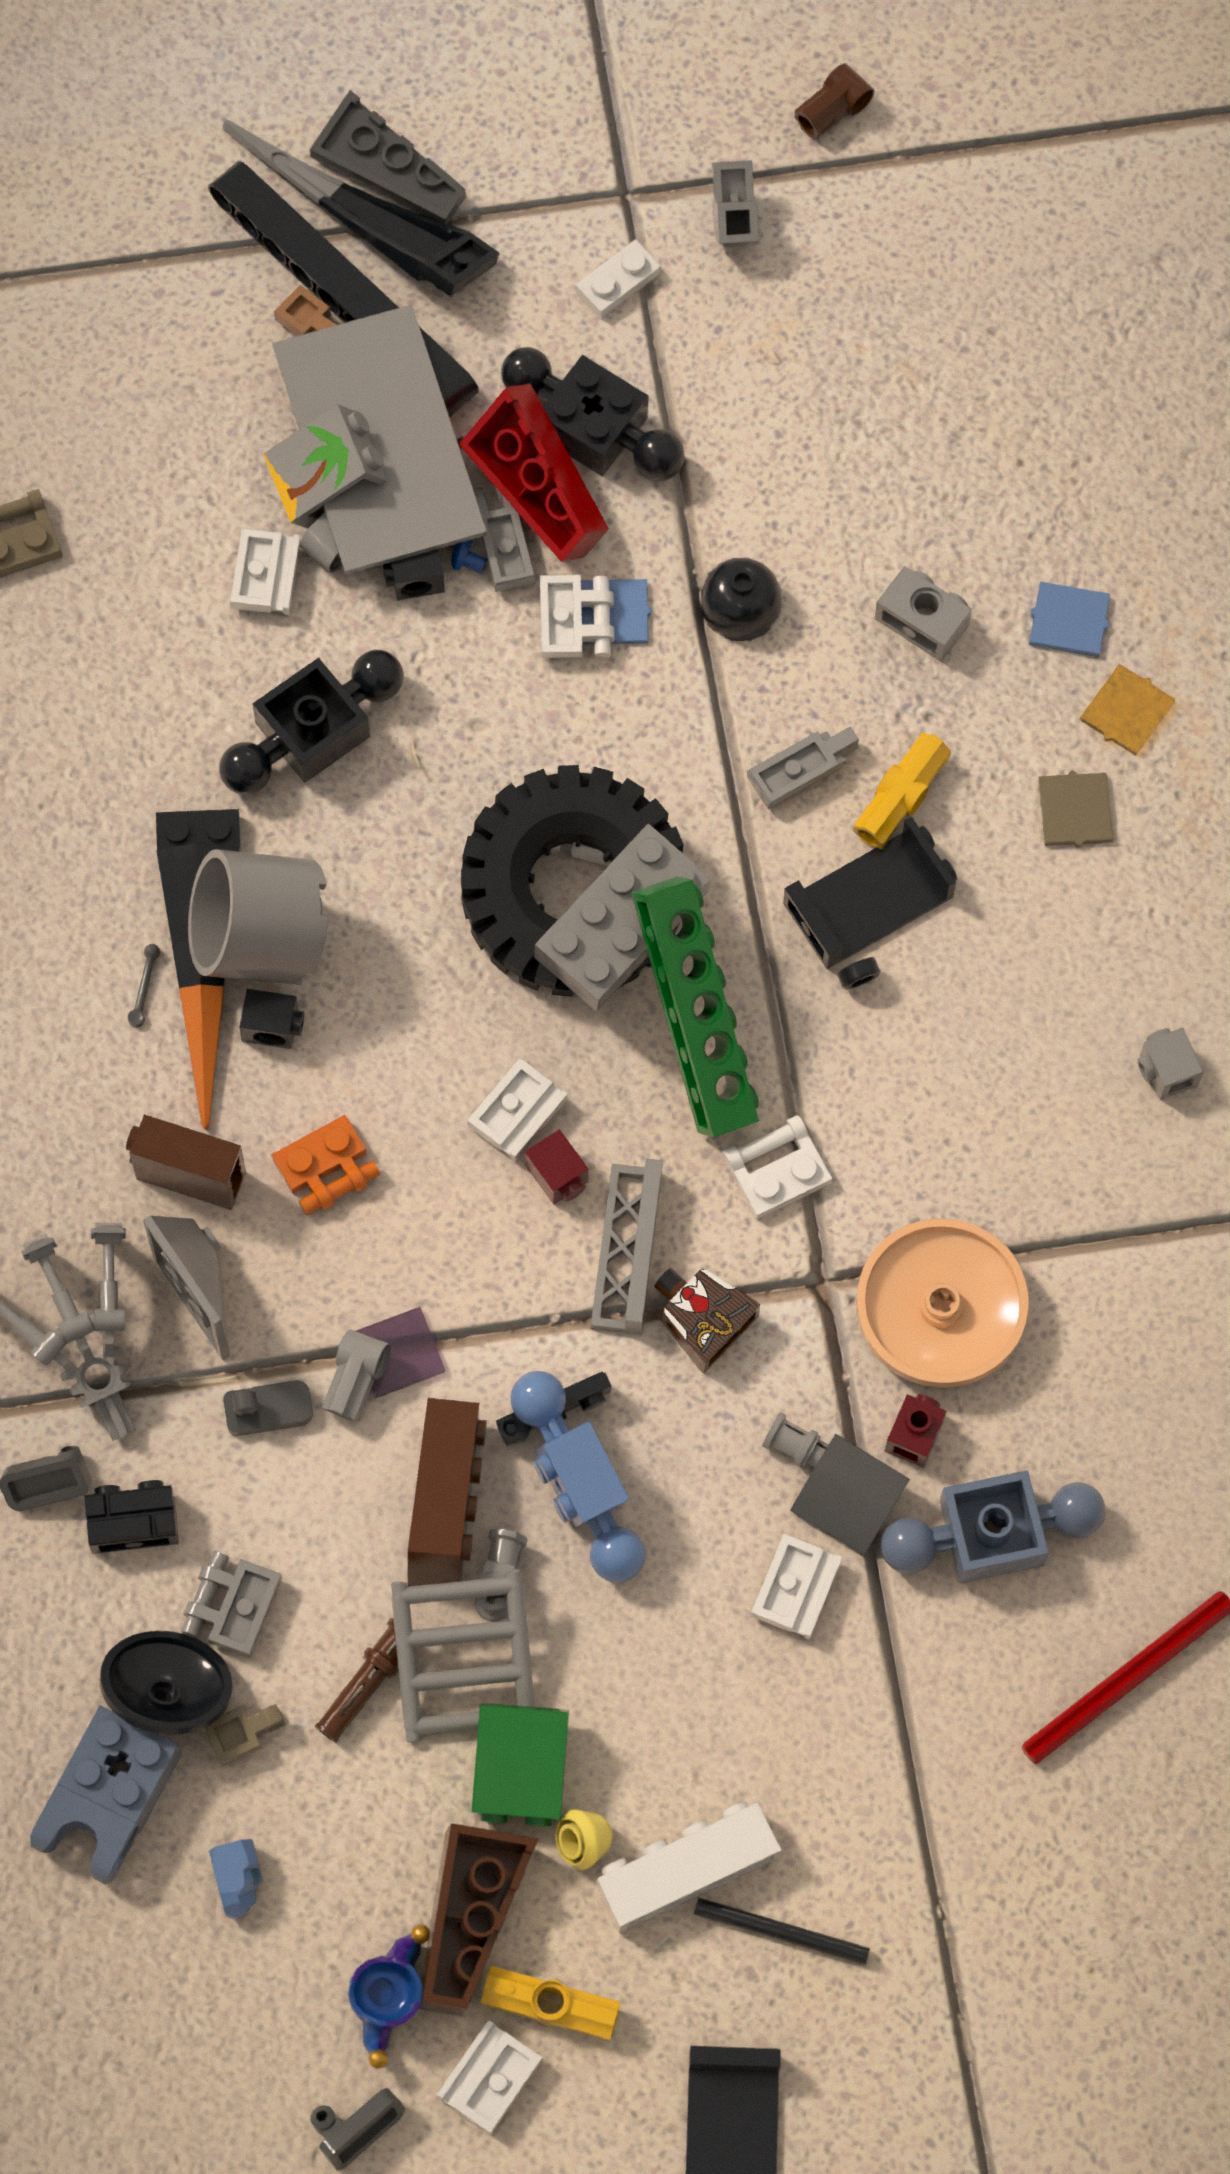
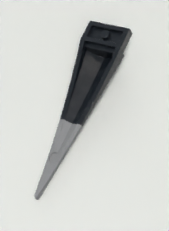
[222,119,500,297]

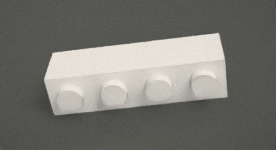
[597,1802,781,1934]

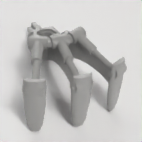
[0,1223,136,1441]

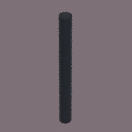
[694,1897,870,1965]

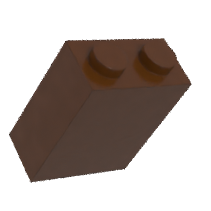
[126,1114,246,1210]

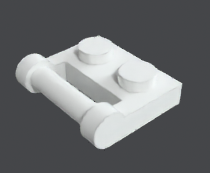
[722,1115,832,1220]

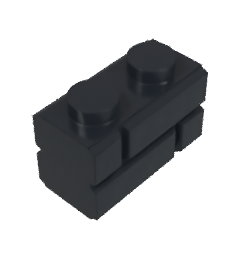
[84,1480,179,1554]

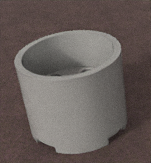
[188,849,328,985]

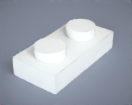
[575,239,661,319]

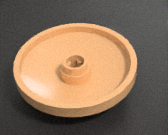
[856,1218,1029,1388]

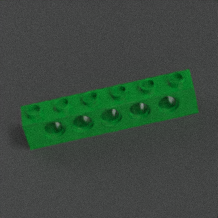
[631,877,759,1138]

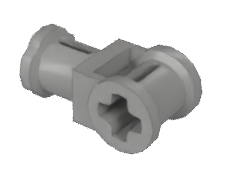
[475,1529,528,1622]

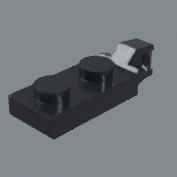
[496,1371,612,1446]

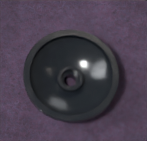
[99,1631,233,1735]

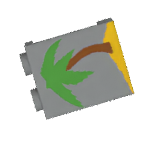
[263,404,387,529]

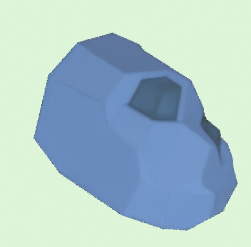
[209,1839,263,1919]

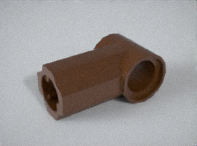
[794,63,875,139]

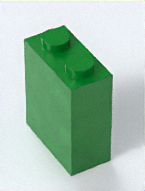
[471,1703,569,1827]

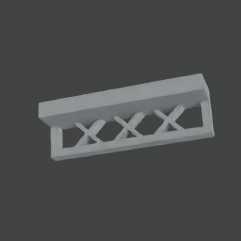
[591,1158,663,1335]

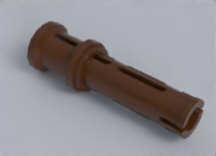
[314,1618,399,1743]

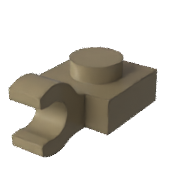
[204,1704,286,1766]

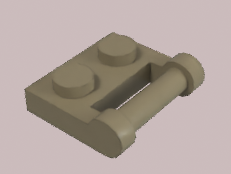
[0,489,63,578]

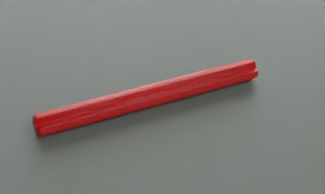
[1022,1591,1230,1764]

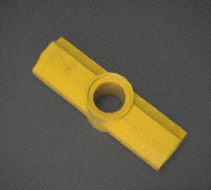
[853,732,951,849]
[480,1965,621,2041]

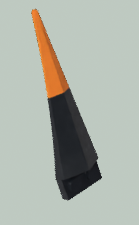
[156,809,241,1130]

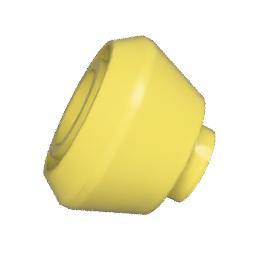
[555,1809,613,1870]

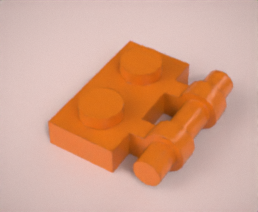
[271,1115,381,1216]

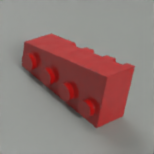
[458,384,609,562]

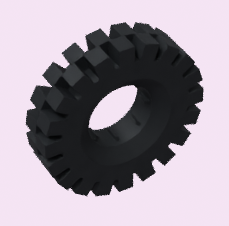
[461,765,684,997]

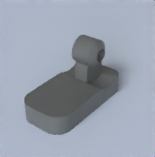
[223,1380,313,1436]
[0,1446,92,1511]
[310,2088,405,2171]

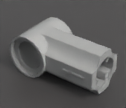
[322,1330,391,1422]

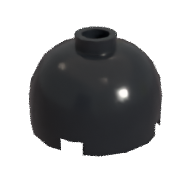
[701,558,781,641]

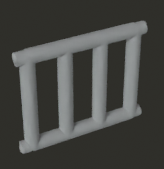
[391,1569,535,1743]

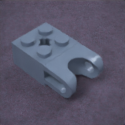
[30,1705,182,1884]

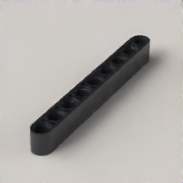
[208,161,479,418]

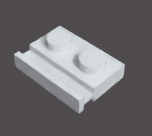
[230,528,301,615]
[467,1058,568,1162]
[751,1534,842,1640]
[437,2020,542,2135]

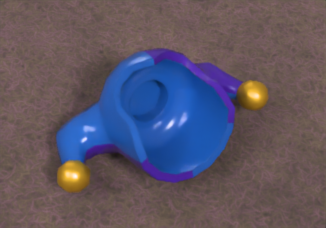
[348,1924,430,2069]

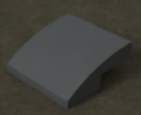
[790,1434,910,1556]

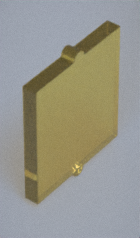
[1080,664,1176,756]

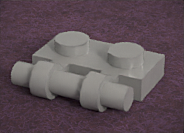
[181,1551,282,1658]

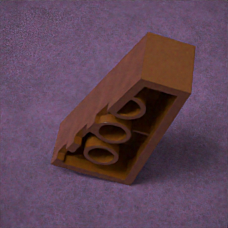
[408,1398,487,1587]
[418,1823,539,2016]

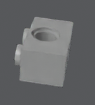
[874,566,972,662]

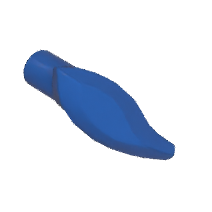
[451,539,487,574]

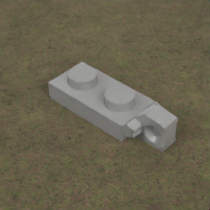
[747,726,859,809]

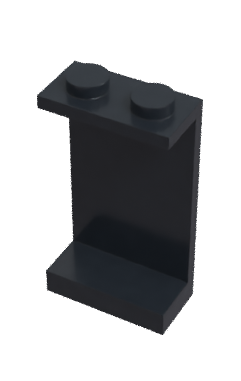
[783,816,957,969]
[686,2046,781,2174]

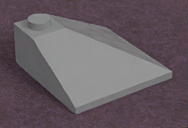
[143,1216,230,1360]

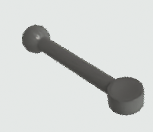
[128,944,160,1027]

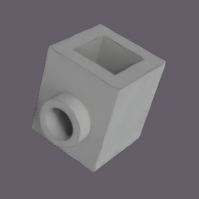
[1138,1028,1203,1100]

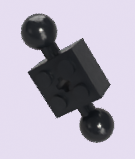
[501,347,685,481]
[219,649,404,795]

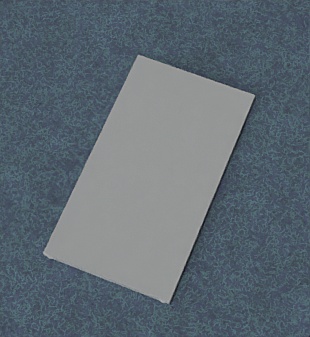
[272,305,487,575]

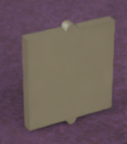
[1038,771,1113,848]

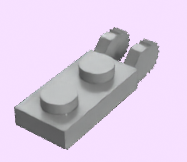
[473,487,535,592]

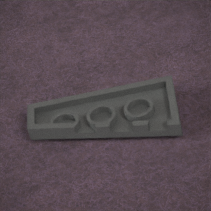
[310,90,466,224]

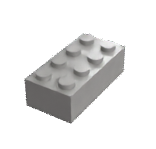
[534,824,711,1012]

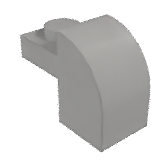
[712,160,759,244]

